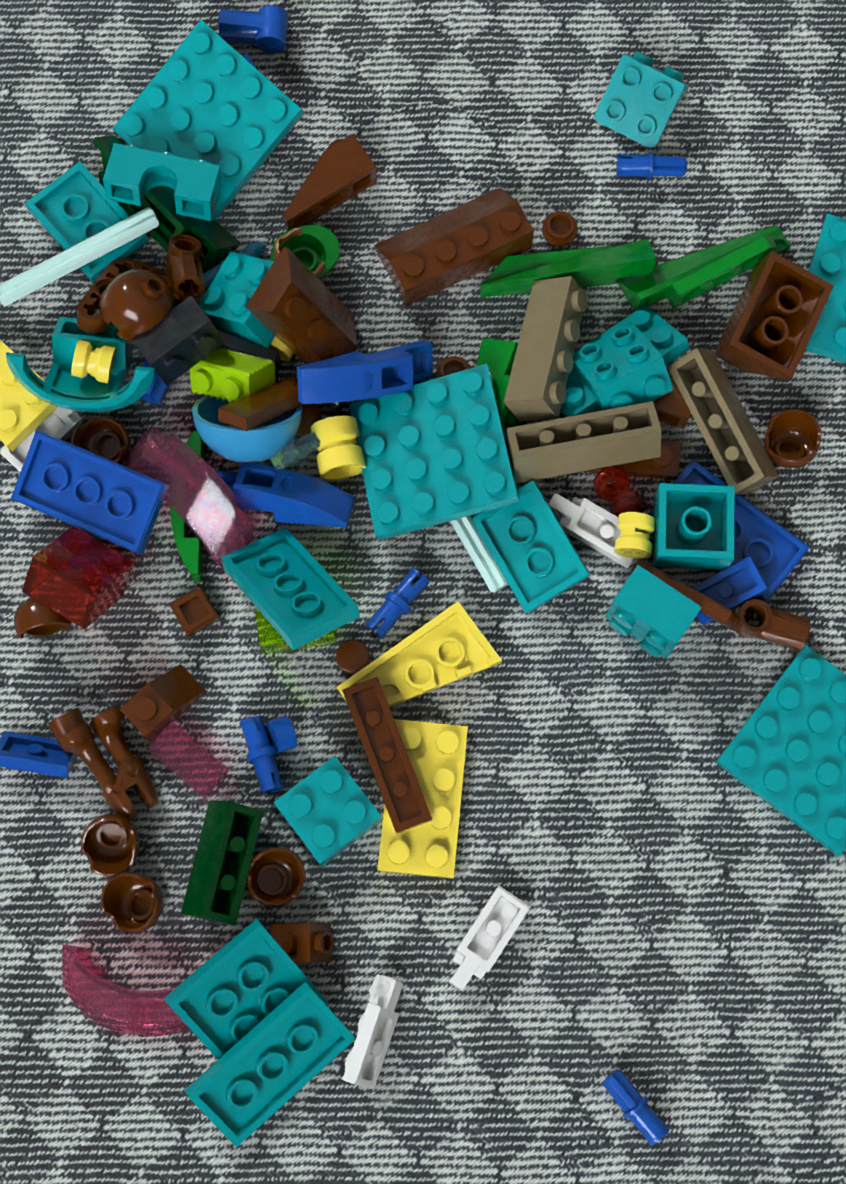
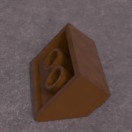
[246,247,357,364]
[715,251,834,380]

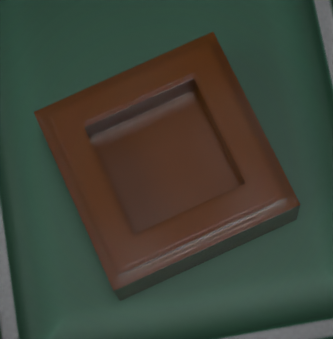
[169,586,220,637]

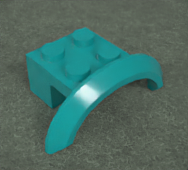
[6,317,155,412]

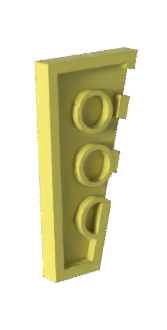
[337,601,502,707]

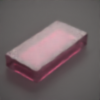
[147,721,229,799]

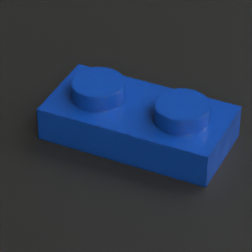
[692,556,770,625]
[0,731,77,778]

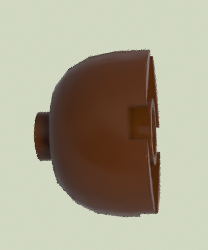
[99,269,176,343]

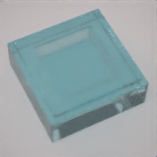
[270,432,321,470]

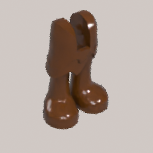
[57,704,158,821]

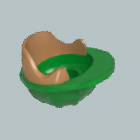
[270,225,340,280]

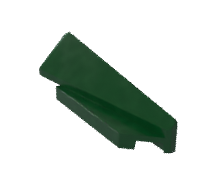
[93,135,240,273]

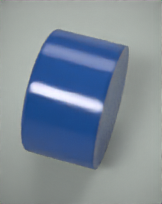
[266,715,297,753]

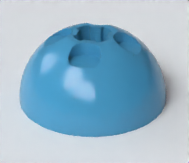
[192,395,302,463]

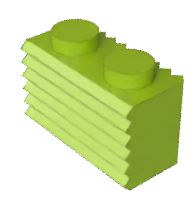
[190,348,275,403]

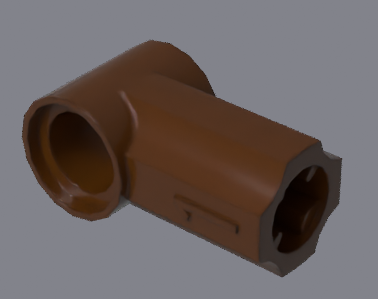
[164,234,205,301]
[734,599,811,651]

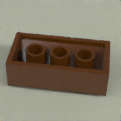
[374,188,534,307]

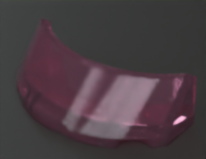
[121,427,254,567]
[62,944,188,1037]

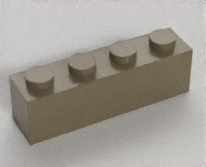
[503,276,587,422]
[667,348,779,495]
[507,401,662,484]

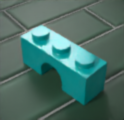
[103,143,221,221]

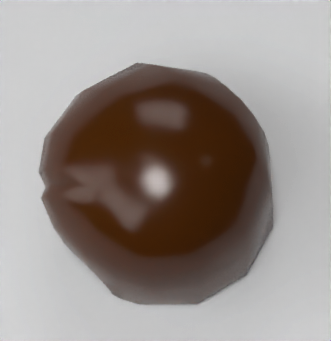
[764,409,822,468]
[71,417,131,464]
[14,595,72,638]
[81,813,140,878]
[246,847,306,907]
[100,872,164,933]

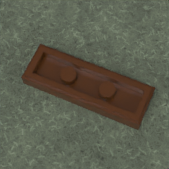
[218,376,304,431]
[631,560,741,631]

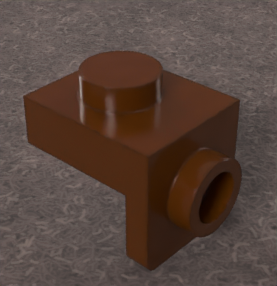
[271,922,334,963]

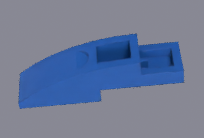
[297,340,433,404]
[200,463,355,528]

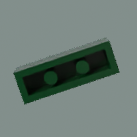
[181,801,264,926]

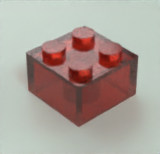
[22,526,135,630]

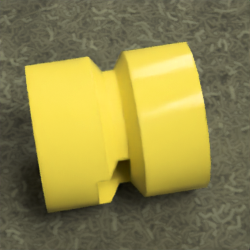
[311,416,366,480]

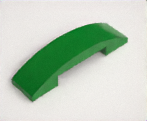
[170,431,206,582]

